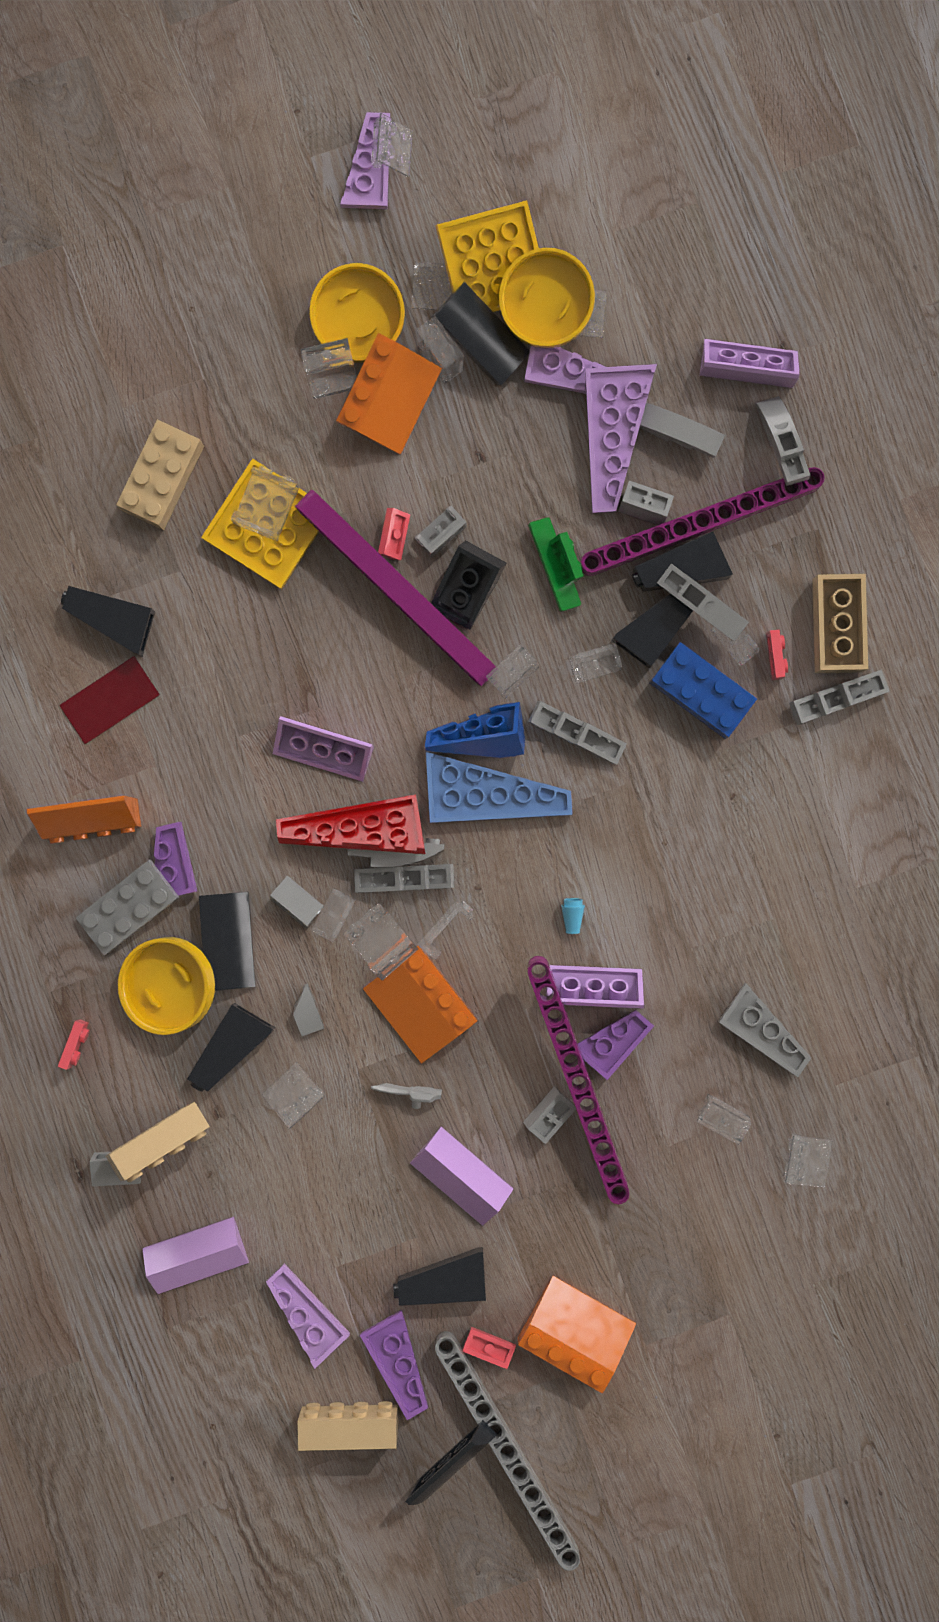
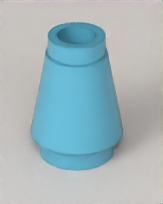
[561,898,585,934]

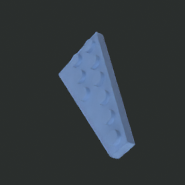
[426,752,572,823]

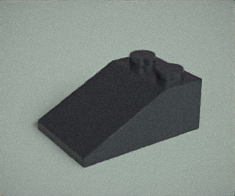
[431,540,507,630]

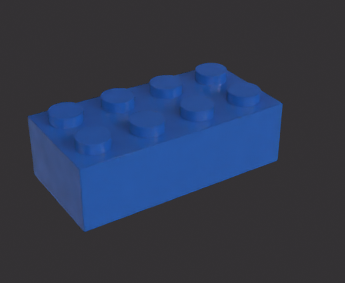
[649,642,757,739]

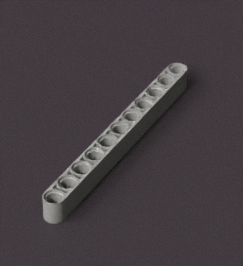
[435,1331,580,1571]

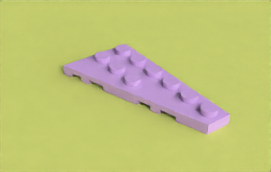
[585,364,657,513]

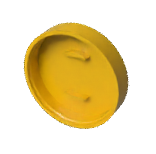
[499,248,595,348]
[310,263,405,363]
[118,937,215,1035]

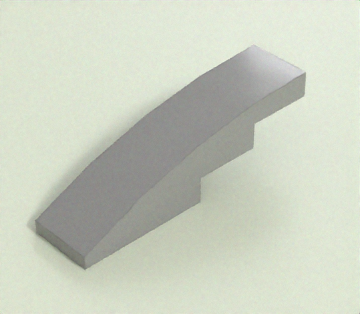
[639,403,725,458]
[789,669,890,725]
[528,701,627,765]
[354,864,454,893]

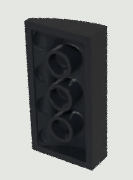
[431,282,530,386]
[199,892,256,991]
[405,1420,496,1505]

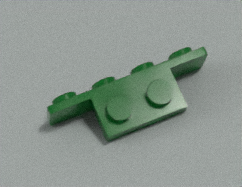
[528,517,583,612]

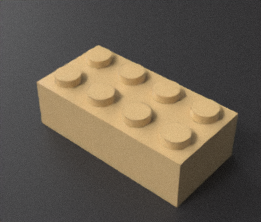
[116,419,204,530]
[812,574,868,673]
[105,1102,210,1182]
[298,1401,398,1451]

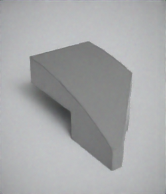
[293,983,324,1036]

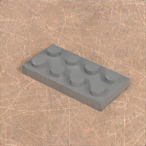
[76,860,180,956]

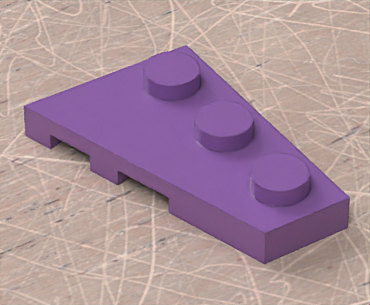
[154,822,197,896]
[578,1010,654,1080]

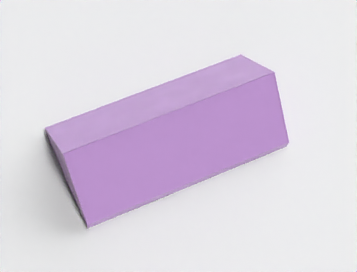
[699,339,799,388]
[273,716,374,782]
[546,965,644,1008]
[410,1127,513,1226]
[143,1217,249,1294]

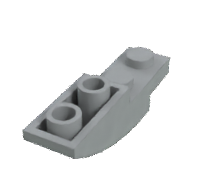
[756,396,811,486]
[657,564,749,642]
[347,838,445,867]

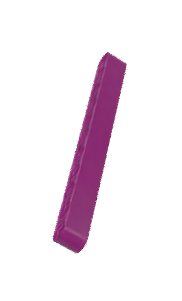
[580,467,825,576]
[295,489,498,687]
[527,956,630,1204]

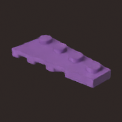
[360,1310,428,1420]

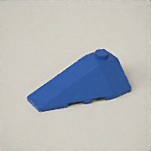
[425,702,525,758]

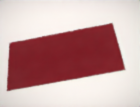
[59,656,160,744]

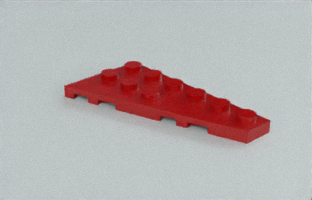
[276,794,426,854]

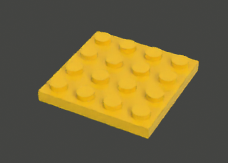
[435,200,539,312]
[201,458,319,590]

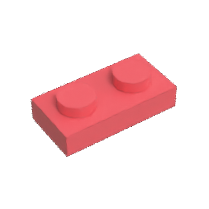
[378,508,410,560]
[766,629,788,680]
[58,1020,90,1070]
[462,1327,516,1369]

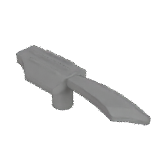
[371,1083,442,1109]

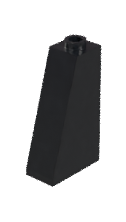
[632,531,733,592]
[61,586,155,657]
[611,594,693,669]
[187,1003,275,1092]
[393,1247,486,1306]

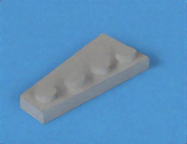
[718,983,811,1077]

